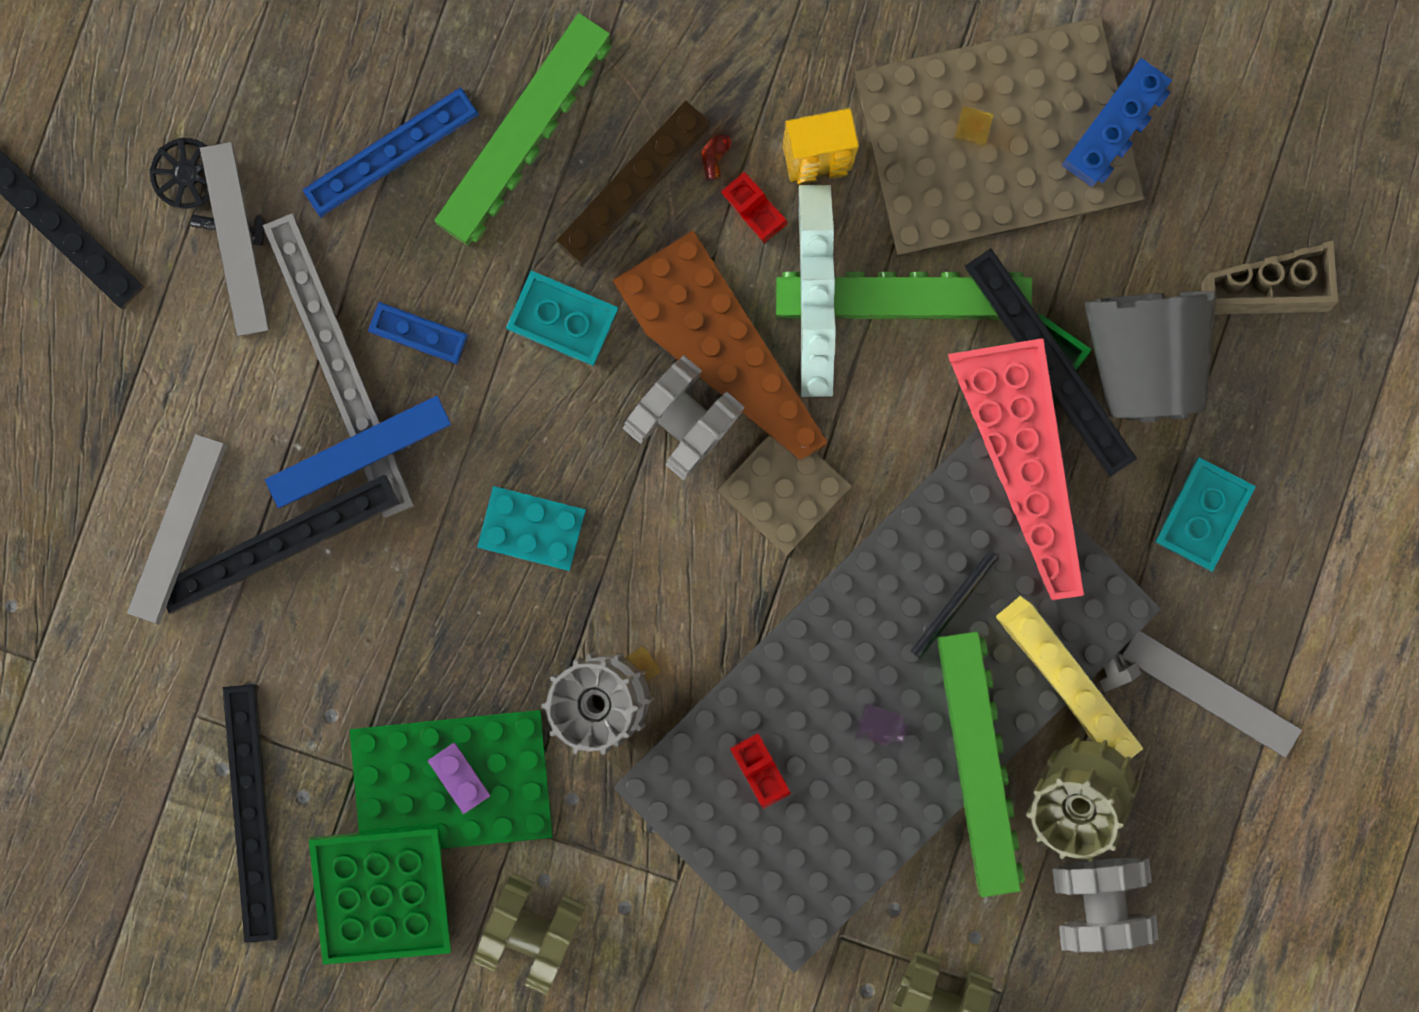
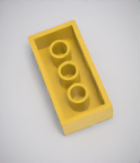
[783,108,859,185]

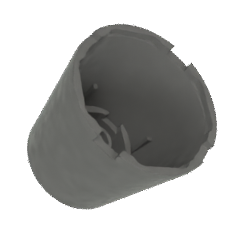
[1085,291,1216,422]

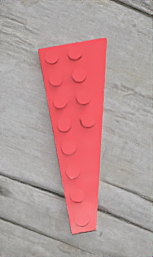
[948,338,1084,600]

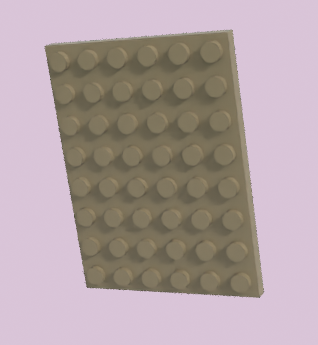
[854,17,1144,257]

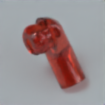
[701,134,732,180]

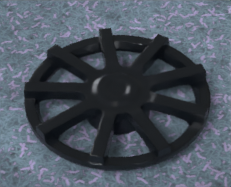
[149,138,210,209]

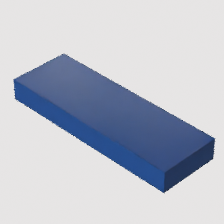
[368,302,469,365]

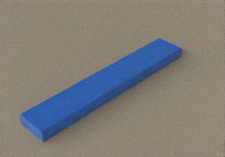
[302,87,479,218]
[264,396,452,509]

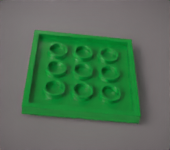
[308,825,452,965]

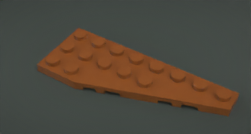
[612,231,828,461]

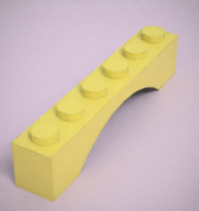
[995,596,1144,759]

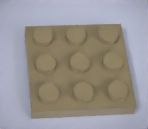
[717,435,851,556]

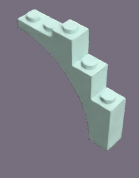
[798,185,836,397]

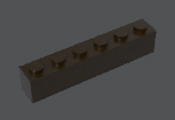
[556,100,709,267]

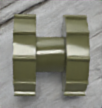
[1026,737,1140,862]
[473,872,586,995]
[891,950,994,1012]

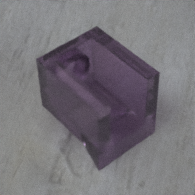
[854,704,908,746]

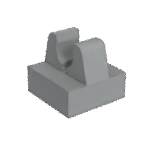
[1099,653,1142,692]

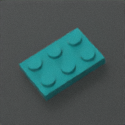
[506,270,619,367]
[1154,457,1256,572]
[477,486,586,571]

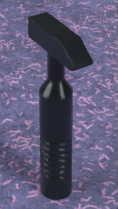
[190,214,266,245]

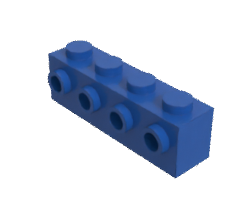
[1062,58,1172,187]

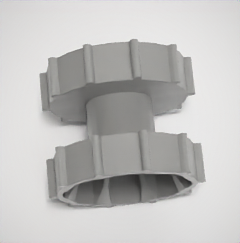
[622,355,745,480]
[542,652,655,755]
[1052,857,1159,953]

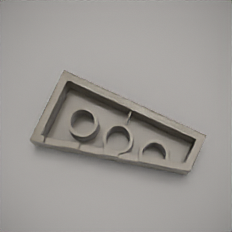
[1201,240,1338,314]

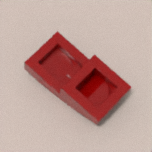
[721,172,788,244]
[730,733,791,809]

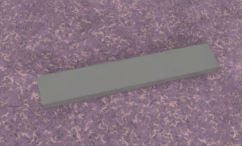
[200,142,270,336]
[127,434,227,625]
[1121,631,1302,757]

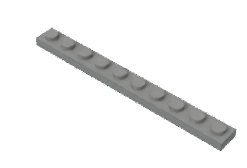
[263,213,414,518]

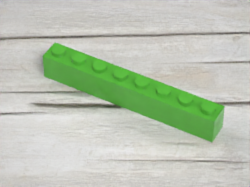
[434,12,612,247]
[776,271,1032,319]
[937,631,1024,897]

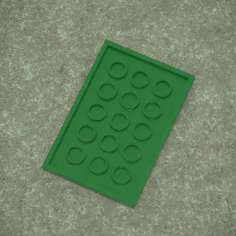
[349,710,553,849]

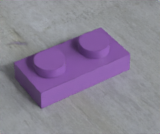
[428,742,491,814]

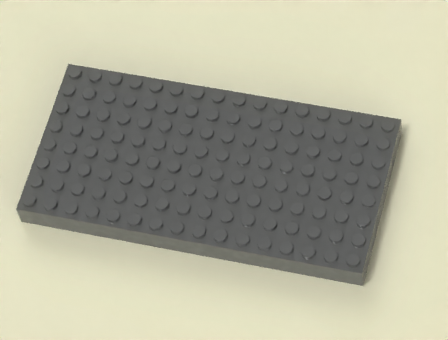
[613,428,1161,973]

